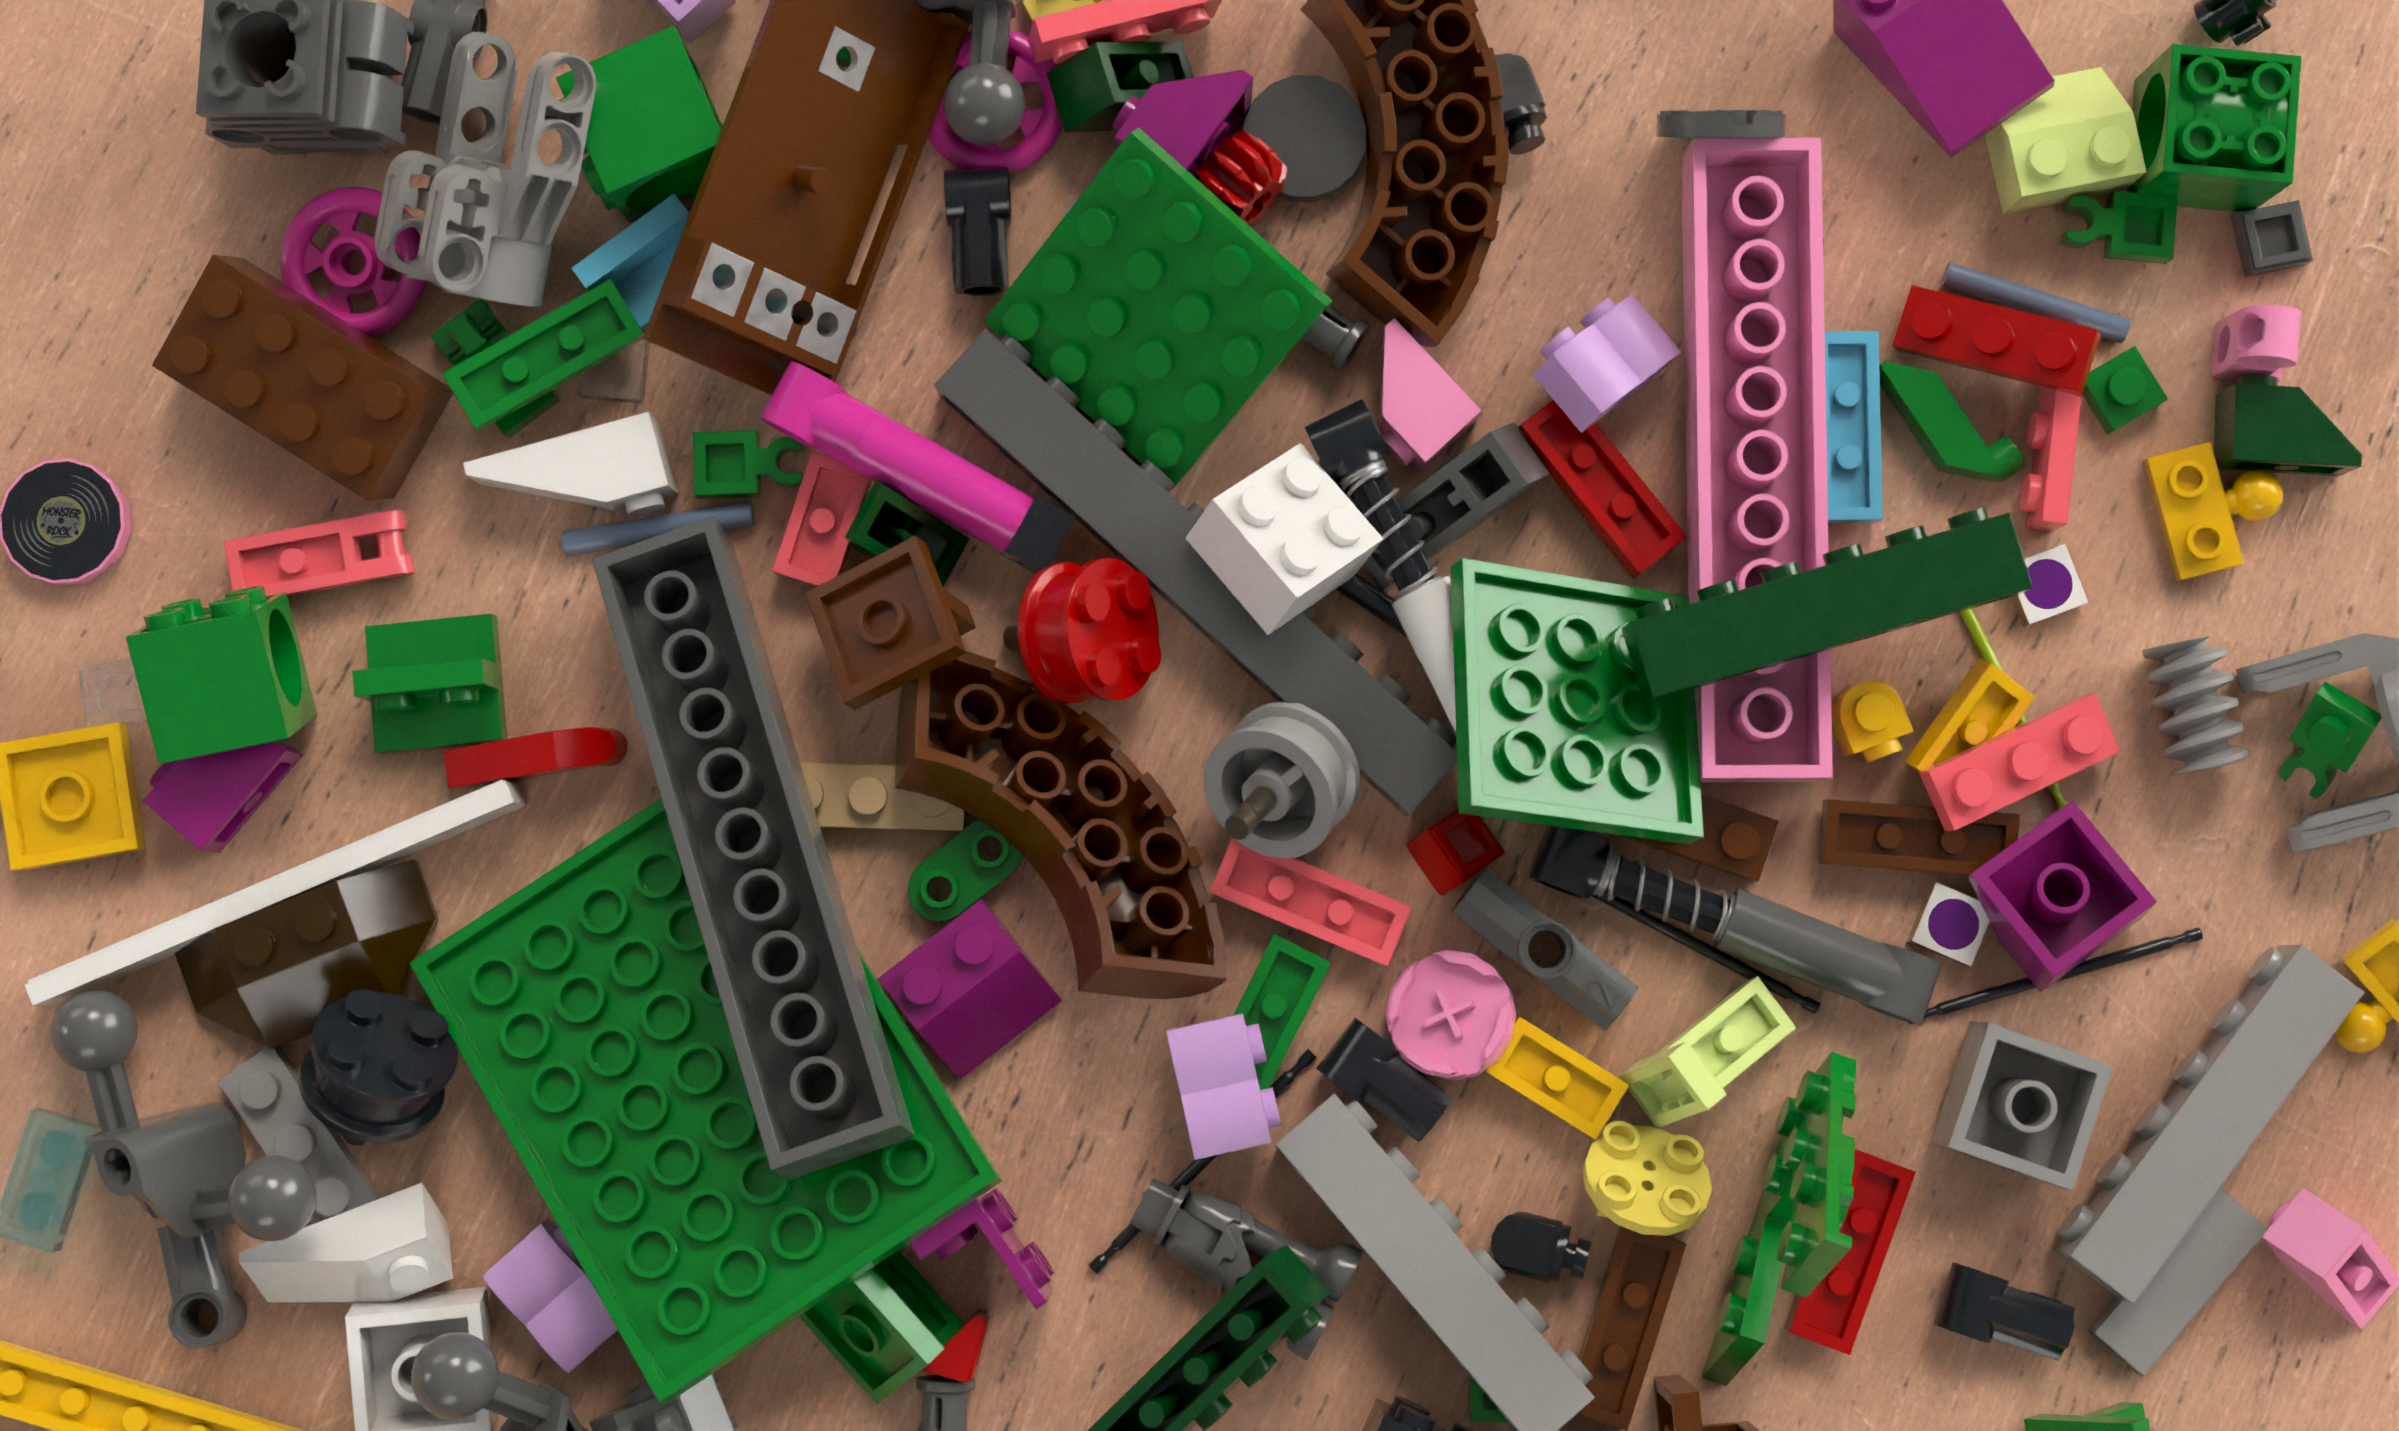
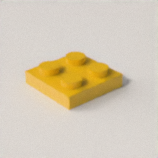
[0,722,146,871]

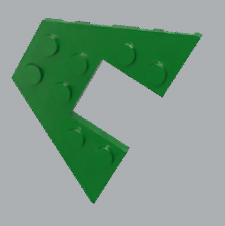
[1702,1052,1856,1386]

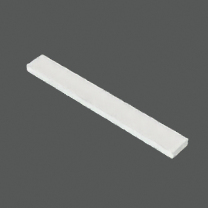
[24,780,527,1006]

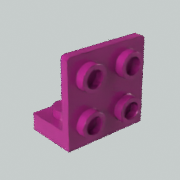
[909,1188,1055,1310]

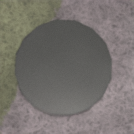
[1243,75,1367,202]
[1656,110,1786,138]

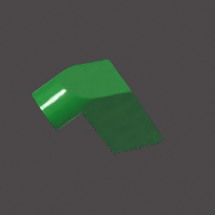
[1879,361,2025,482]

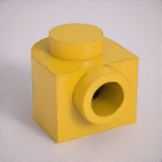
[1831,681,1914,763]

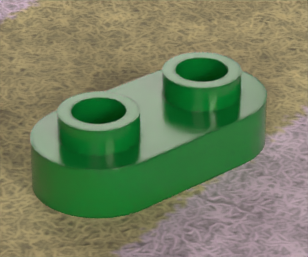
[908,819,1023,921]

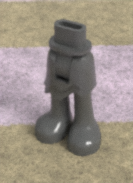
[1129,1178,1363,1360]

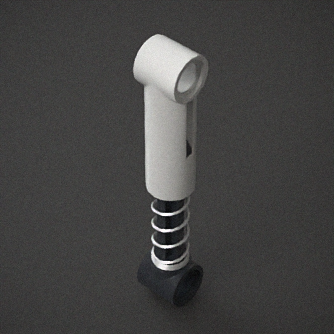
[1304,399,1456,733]

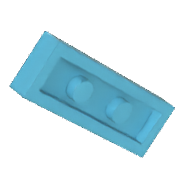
[1825,331,1883,523]

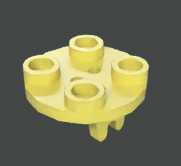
[1582,1121,1712,1236]

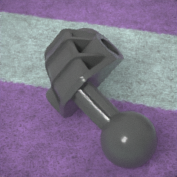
[910,0,1025,145]
[51,989,317,1242]
[411,1332,588,1431]

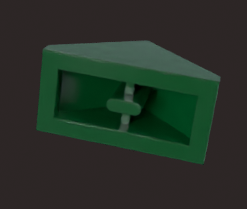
[844,481,969,587]

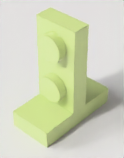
[1618,976,1796,1128]

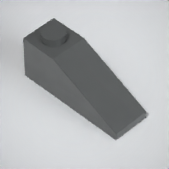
[1363,422,1550,591]

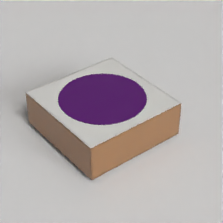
[2012,544,2088,627]
[1907,882,1990,966]

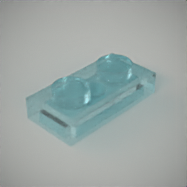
[0,1108,101,1253]

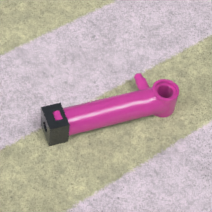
[760,362,1076,574]

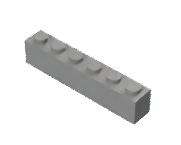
[2054,945,2365,1304]
[1275,1093,1595,1431]

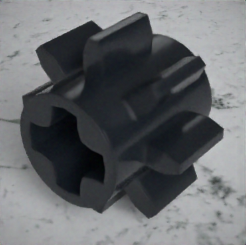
[2194,0,2276,46]

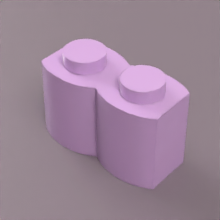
[1533,294,1682,433]
[1166,1013,1281,1160]
[482,1219,618,1374]

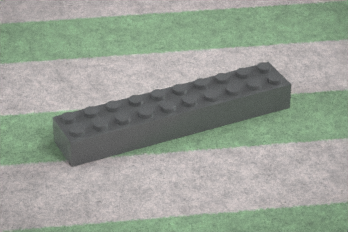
[592,516,915,1180]

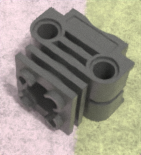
[196,0,414,154]

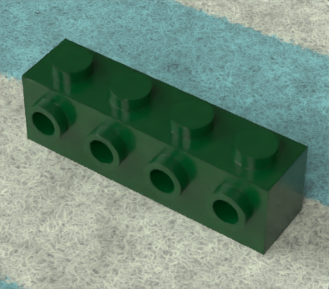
[1087,1244,1331,1431]

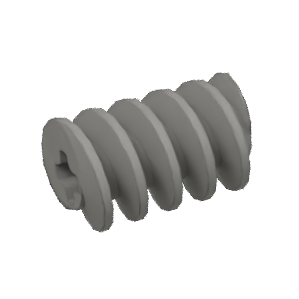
[2142,637,2250,776]

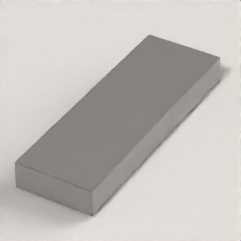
[2088,1188,2268,1376]

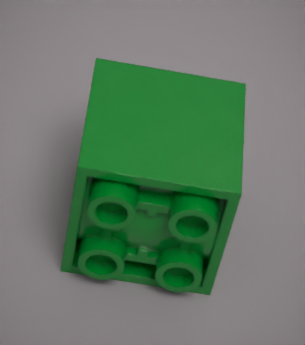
[555,25,723,223]
[2126,44,2302,212]
[126,585,317,764]

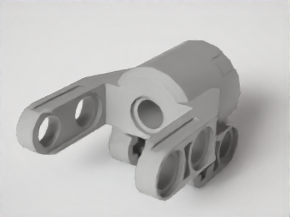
[375,32,596,307]
[2236,633,2399,853]

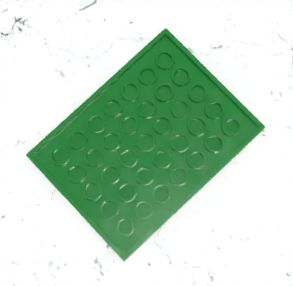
[409,798,1003,1404]

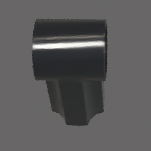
[944,167,1012,296]
[1316,1018,1452,1142]
[1933,1262,2075,1361]

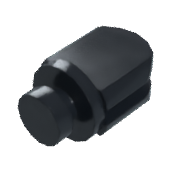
[1495,53,1547,155]
[1491,1212,1592,1283]

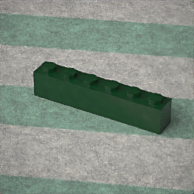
[1621,507,2033,703]

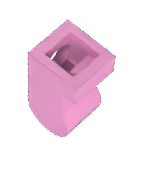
[2211,305,2302,382]

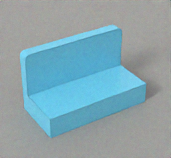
[571,194,689,330]

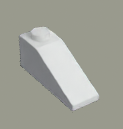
[463,412,679,516]
[239,1182,453,1302]

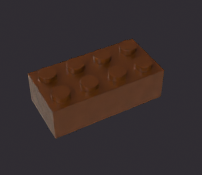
[152,255,453,500]

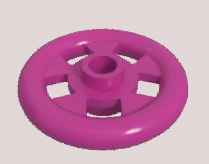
[927,30,1063,174]
[280,187,427,337]

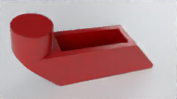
[443,727,627,789]

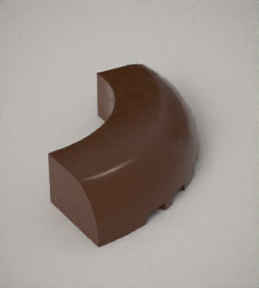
[1300,0,1508,347]
[895,651,1227,999]

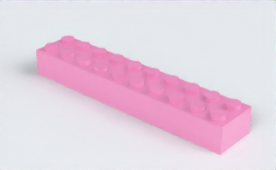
[1681,138,1833,782]

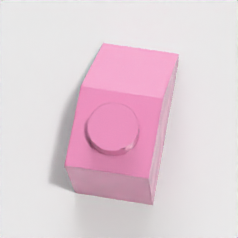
[1378,318,1482,472]
[2262,1188,2399,1330]

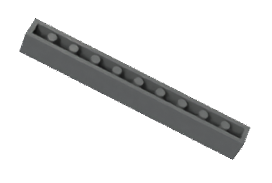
[934,329,1457,816]

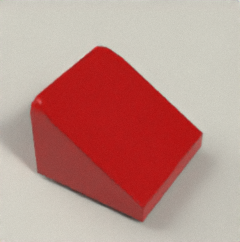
[1406,808,1505,895]
[922,1310,990,1383]

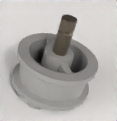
[1204,702,1360,858]

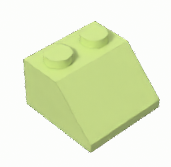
[1985,67,2147,214]

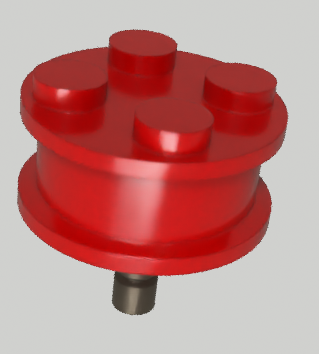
[1003,558,1161,704]

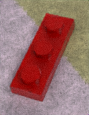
[1892,285,2101,396]
[1518,400,1687,579]
[1784,1149,1916,1355]

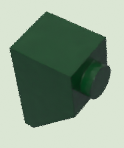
[1046,41,1194,133]
[2214,375,2362,476]

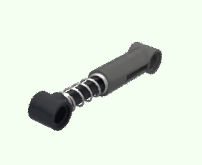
[1529,825,1942,1026]

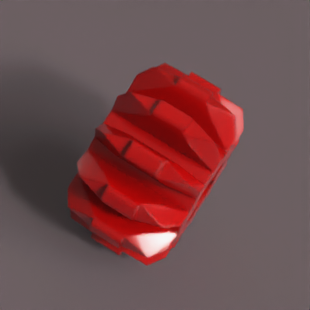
[1194,131,1288,227]

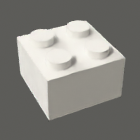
[1186,443,1383,635]
[345,1287,498,1431]

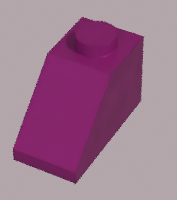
[143,743,303,853]

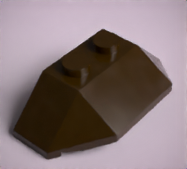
[175,859,439,1049]

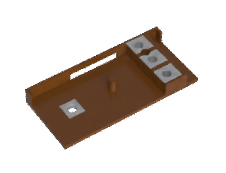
[642,0,970,396]

